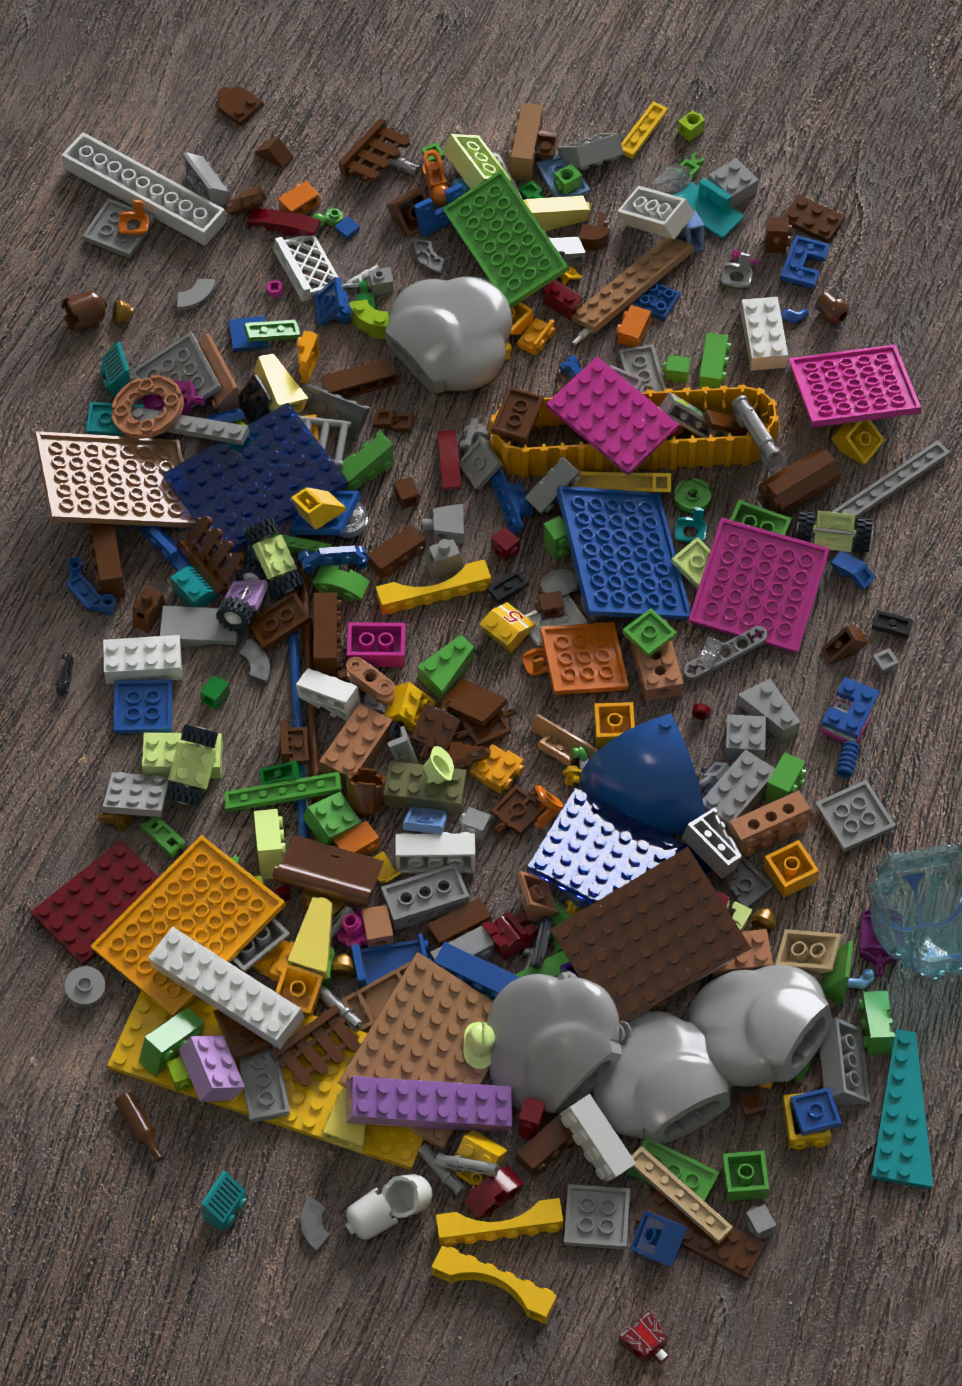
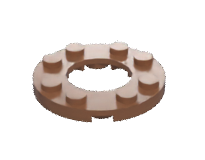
[112,375,184,439]

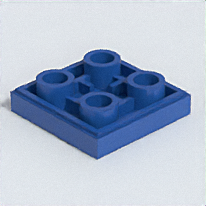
[633,283,681,322]

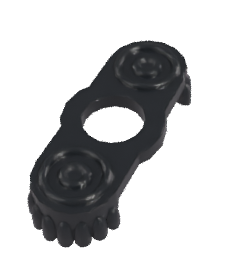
[56,654,74,696]

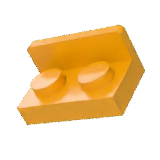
[517,318,556,356]

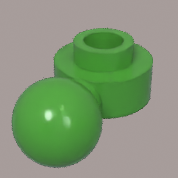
[312,208,343,227]

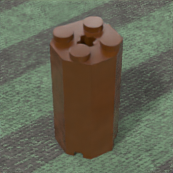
[758,448,841,515]

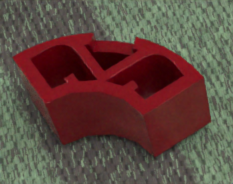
[463,1166,524,1218]

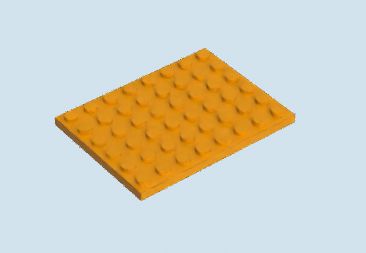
[90,835,286,1017]

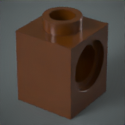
[394,477,419,510]
[535,591,564,620]

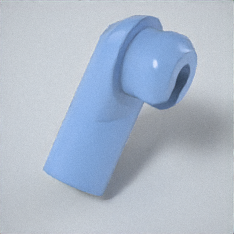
[847,969,874,989]

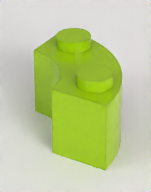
[349,300,389,339]

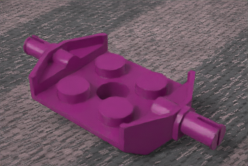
[142,380,205,415]
[860,896,902,977]

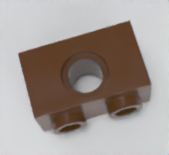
[765,217,792,254]

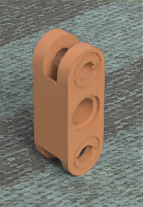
[346,657,395,705]

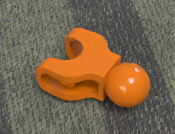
[422,150,449,206]

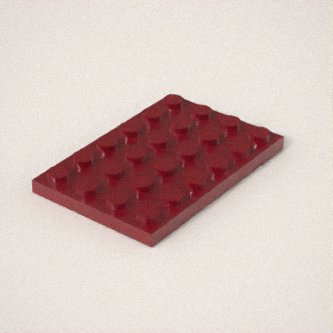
[31,840,159,966]

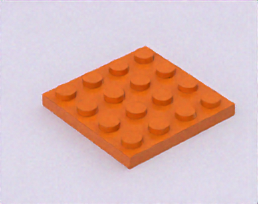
[539,622,629,695]

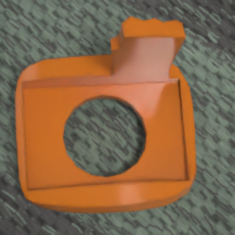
[118,200,149,235]
[522,647,548,676]
[534,785,564,829]

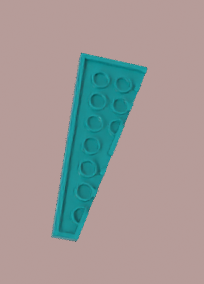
[871,1029,933,1190]

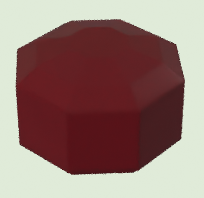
[692,703,711,720]

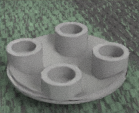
[541,569,579,596]

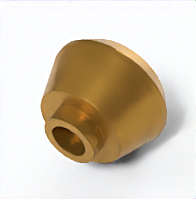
[112,300,133,324]
[750,908,776,933]
[331,954,356,979]

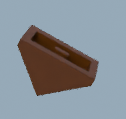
[255,137,294,169]

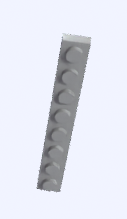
[111,406,250,445]
[832,440,950,520]

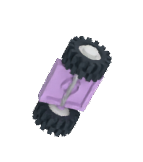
[216,557,270,632]

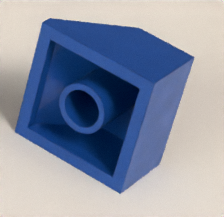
[630,1210,687,1267]

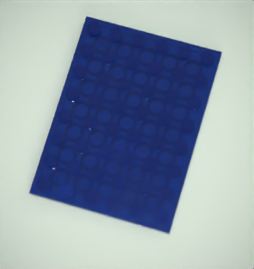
[163,402,349,553]
[526,788,711,904]

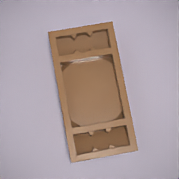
[342,961,411,1032]

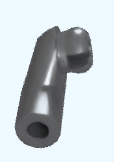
[522,947,534,971]

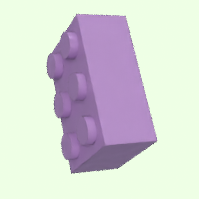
[179,1035,245,1102]

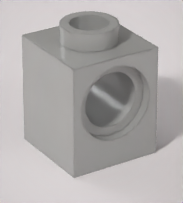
[459,807,491,840]
[745,1204,776,1240]

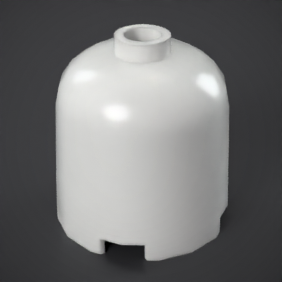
[382,1174,432,1218]
[345,1187,398,1239]

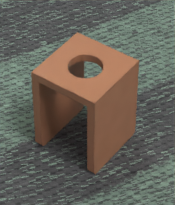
[362,905,393,948]

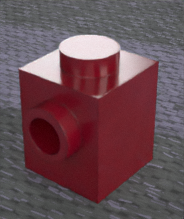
[491,527,520,561]

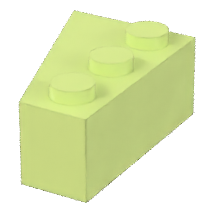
[254,809,286,880]

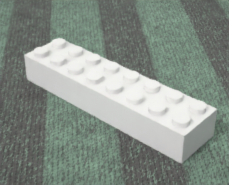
[148,927,304,1049]

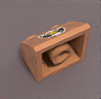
[517,871,558,924]

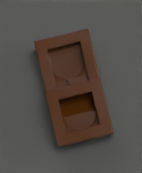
[373,409,415,432]

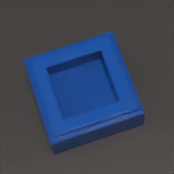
[335,216,360,240]

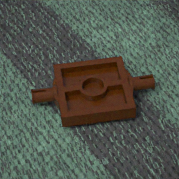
[409,698,460,760]
[454,707,516,746]
[491,785,546,836]

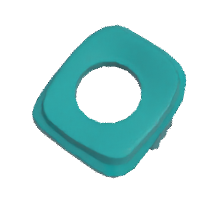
[674,507,707,543]

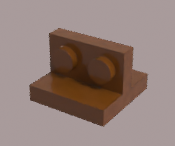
[279,720,309,765]

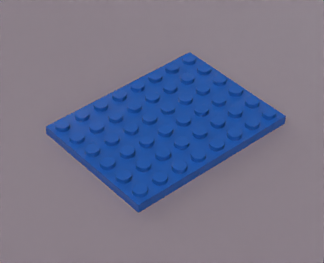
[556,486,691,621]

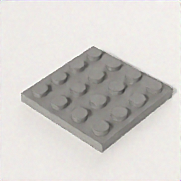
[131,332,222,409]

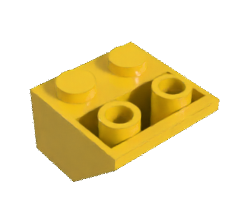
[291,487,347,530]
[385,682,436,732]
[449,1130,508,1185]

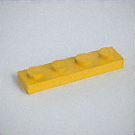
[621,101,668,159]

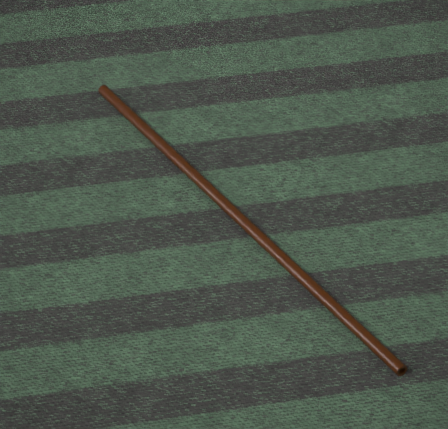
[294,483,321,842]

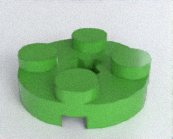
[674,478,711,514]

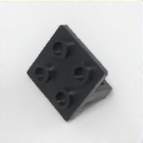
[238,374,272,425]

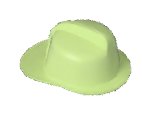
[423,746,454,784]
[463,1022,495,1069]

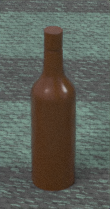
[114,1092,163,1162]

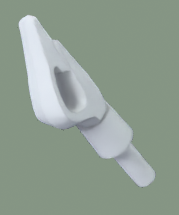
[342,265,379,288]
[572,328,597,345]

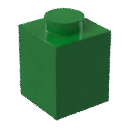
[200,675,230,710]

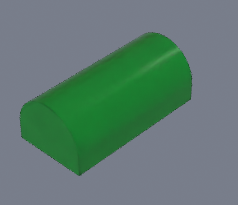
[259,760,302,785]

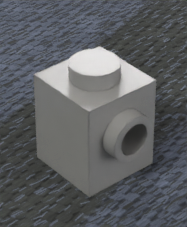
[366,267,394,296]

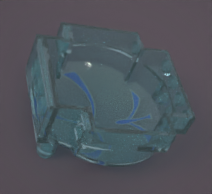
[869,843,962,979]

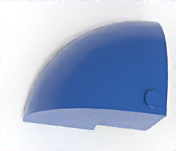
[579,713,705,837]

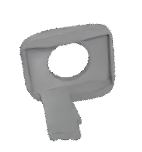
[721,252,753,288]

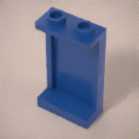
[351,934,432,989]

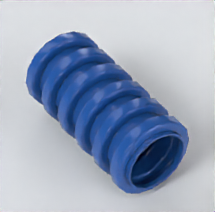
[836,741,860,778]

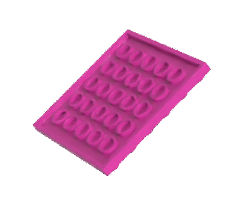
[789,344,921,427]
[688,518,830,654]

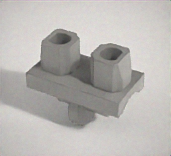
[459,418,490,452]

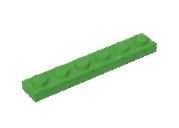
[224,772,342,812]

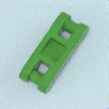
[139,816,187,859]

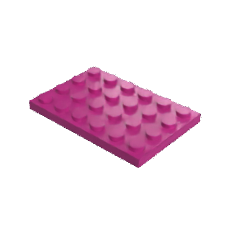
[546,357,679,475]

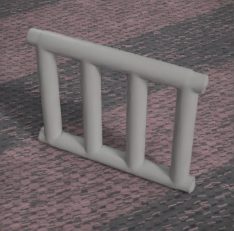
[276,415,351,468]

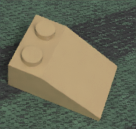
[775,929,842,975]

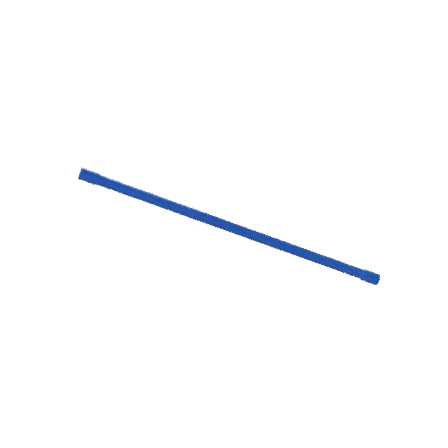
[289,630,308,839]

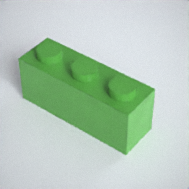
[699,333,731,389]

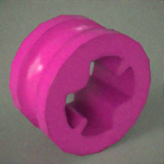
[266,280,283,298]

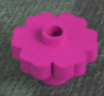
[336,911,367,950]

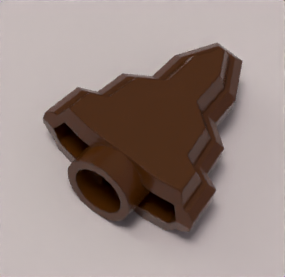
[225,186,267,216]
[446,741,491,770]

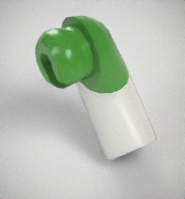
[572,746,589,770]

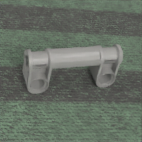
[732,395,784,470]

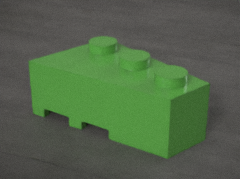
[335,430,394,491]
[417,635,474,700]
[858,991,895,1055]
[139,1007,205,1077]

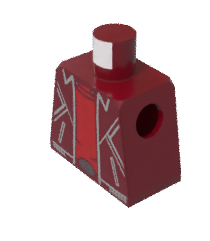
[618,1310,669,1364]

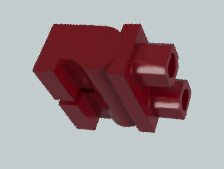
[482,912,537,960]

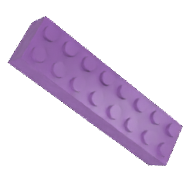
[346,1076,512,1133]

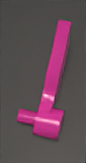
[731,249,760,265]

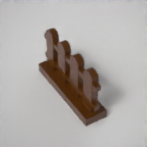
[338,118,411,182]
[176,516,244,595]
[270,1004,360,1087]

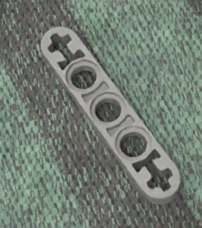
[684,626,767,681]

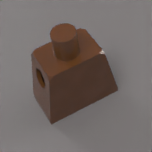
[132,587,166,633]

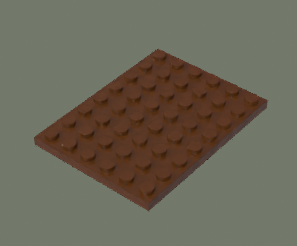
[550,847,751,1026]

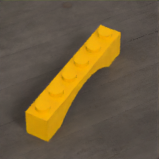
[569,471,671,493]
[376,559,491,615]
[436,1198,563,1247]
[431,1246,557,1324]

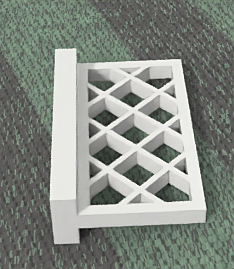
[273,236,339,302]

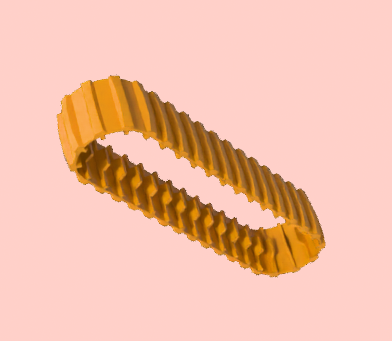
[489,385,779,478]

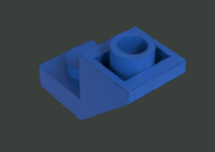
[830,551,875,590]

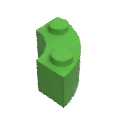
[312,565,370,602]

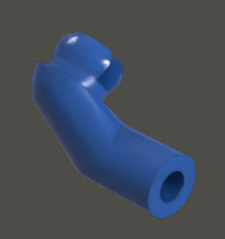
[781,308,809,324]

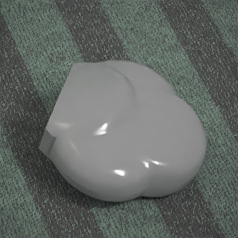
[385,277,512,393]
[689,965,833,1087]
[486,974,622,1114]
[593,1011,733,1144]

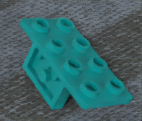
[674,178,744,239]

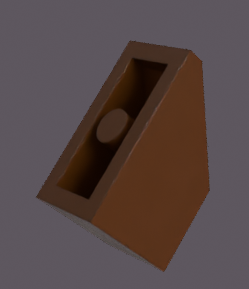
[821,625,868,664]

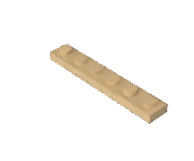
[631,1146,733,1244]

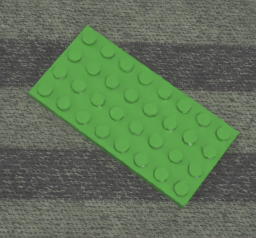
[442,169,570,308]

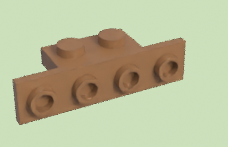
[531,714,599,766]

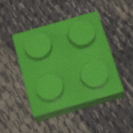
[623,608,677,658]

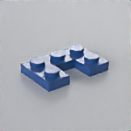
[414,183,464,237]
[780,235,830,289]
[822,677,880,739]

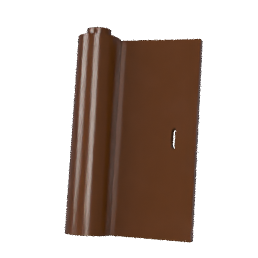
[273,835,384,908]

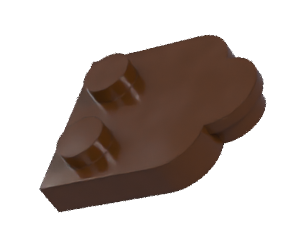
[217,87,264,126]

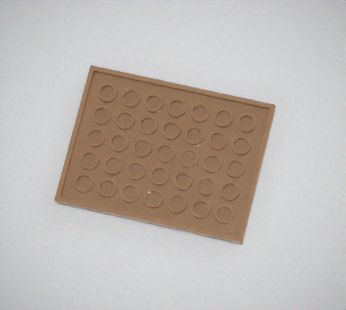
[34,432,197,528]
[338,952,493,1150]

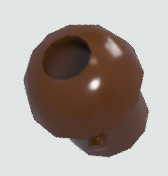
[815,292,849,325]

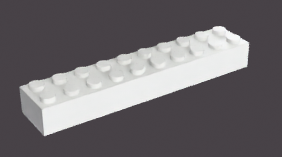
[61,132,226,246]

